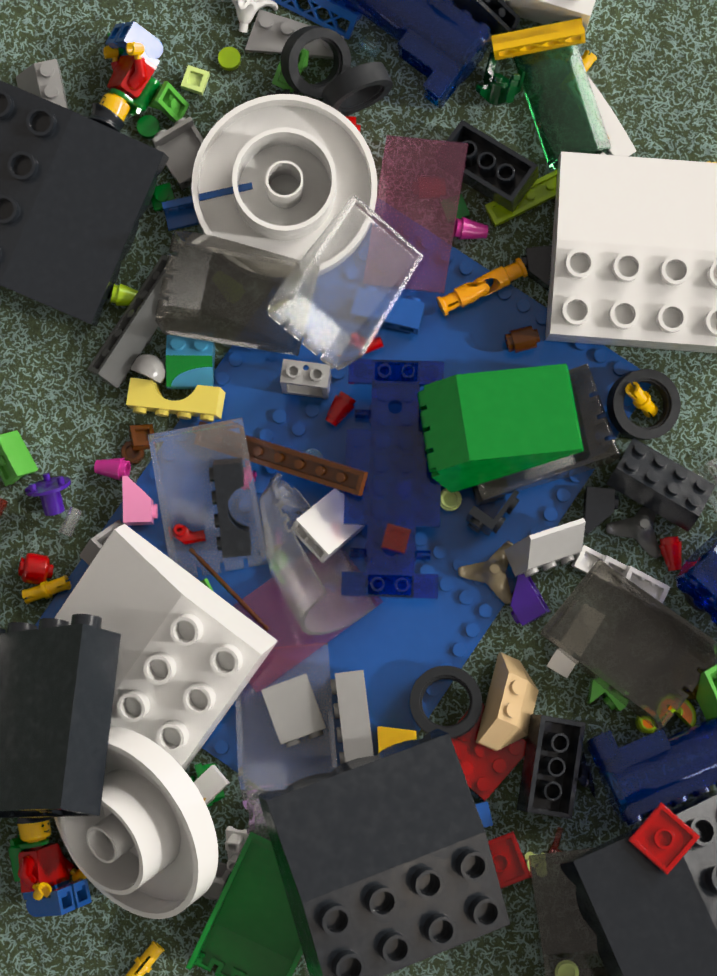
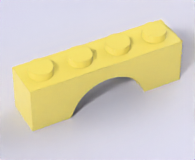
[126,378,226,422]

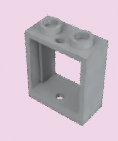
[280,359,332,399]

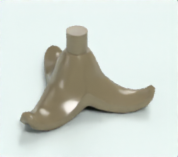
[458,541,513,604]

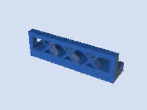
[273,0,364,39]
[162,182,253,231]

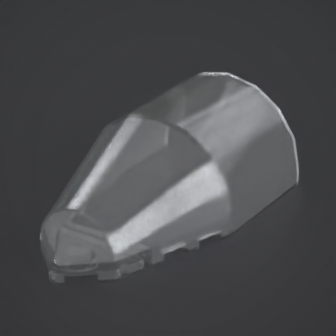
[259,473,376,635]

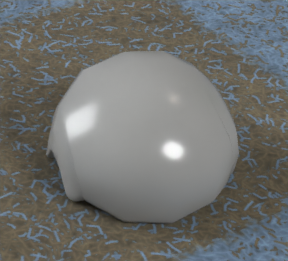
[131,354,166,383]

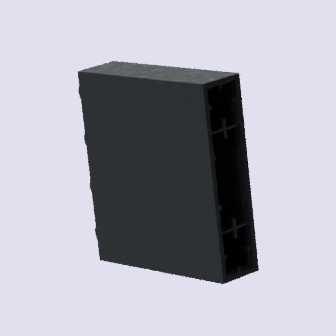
[0,614,121,818]

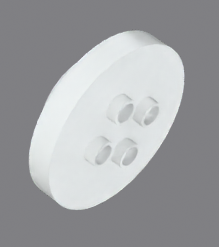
[192,94,377,282]
[54,727,218,919]

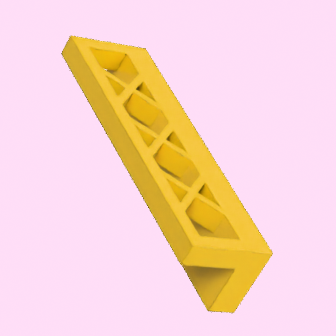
[491,18,586,60]

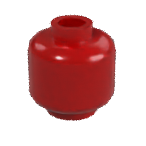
[18,553,54,585]

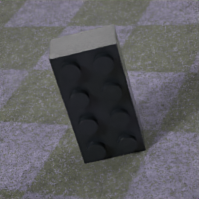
[436,120,539,212]
[606,438,715,532]
[517,714,586,819]

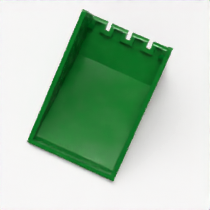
[417,364,584,493]
[186,832,303,976]

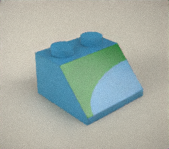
[166,335,215,389]

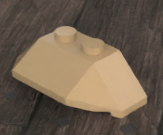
[476,652,539,751]

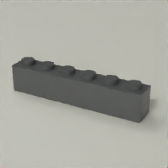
[87,254,193,388]

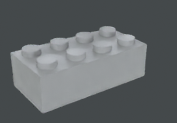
[330,670,374,764]

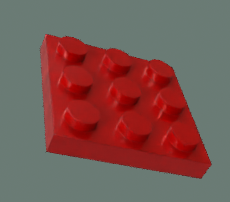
[451,703,526,801]

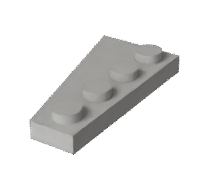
[245,9,344,59]

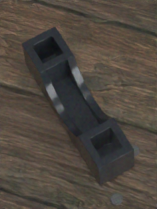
[209,458,252,558]

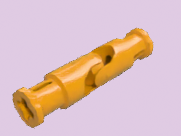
[436,258,528,316]

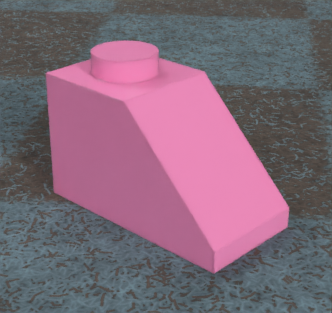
[122,476,158,526]

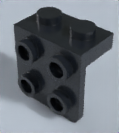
[466,489,519,536]

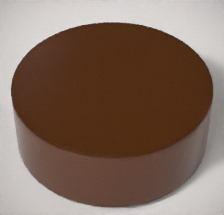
[121,441,145,464]

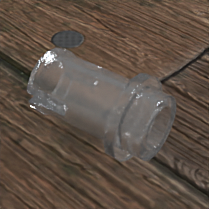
[58,506,83,537]

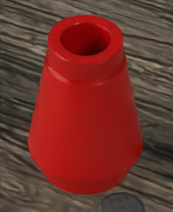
[325,391,356,427]
[658,536,682,571]

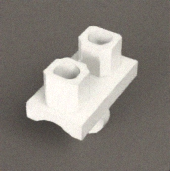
[225,826,251,872]

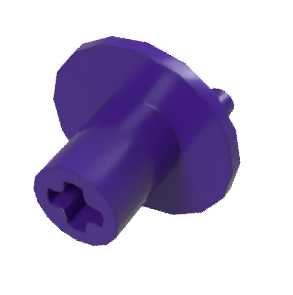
[25,473,71,516]

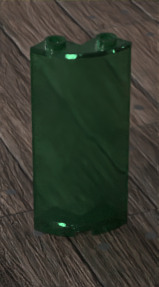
[513,21,611,170]

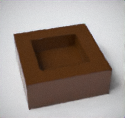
[128,424,156,450]

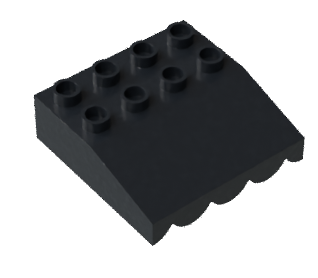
[0,80,169,327]
[258,729,510,976]
[560,789,717,976]

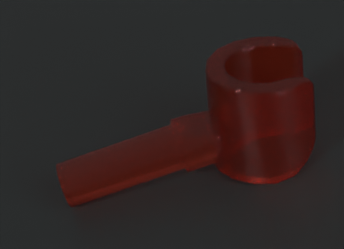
[547,827,564,863]

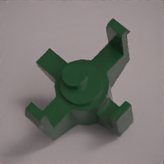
[476,52,525,106]

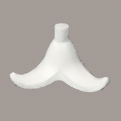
[221,0,278,33]

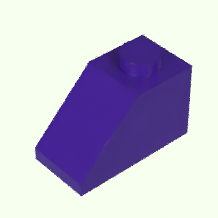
[510,574,551,626]

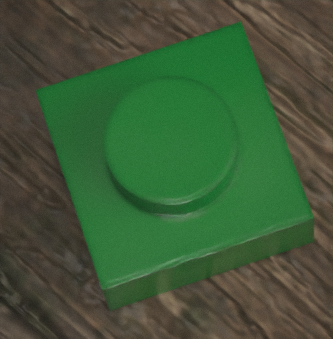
[151,182,175,212]

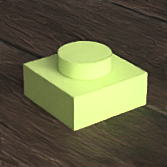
[180,65,210,96]

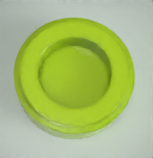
[218,47,241,71]

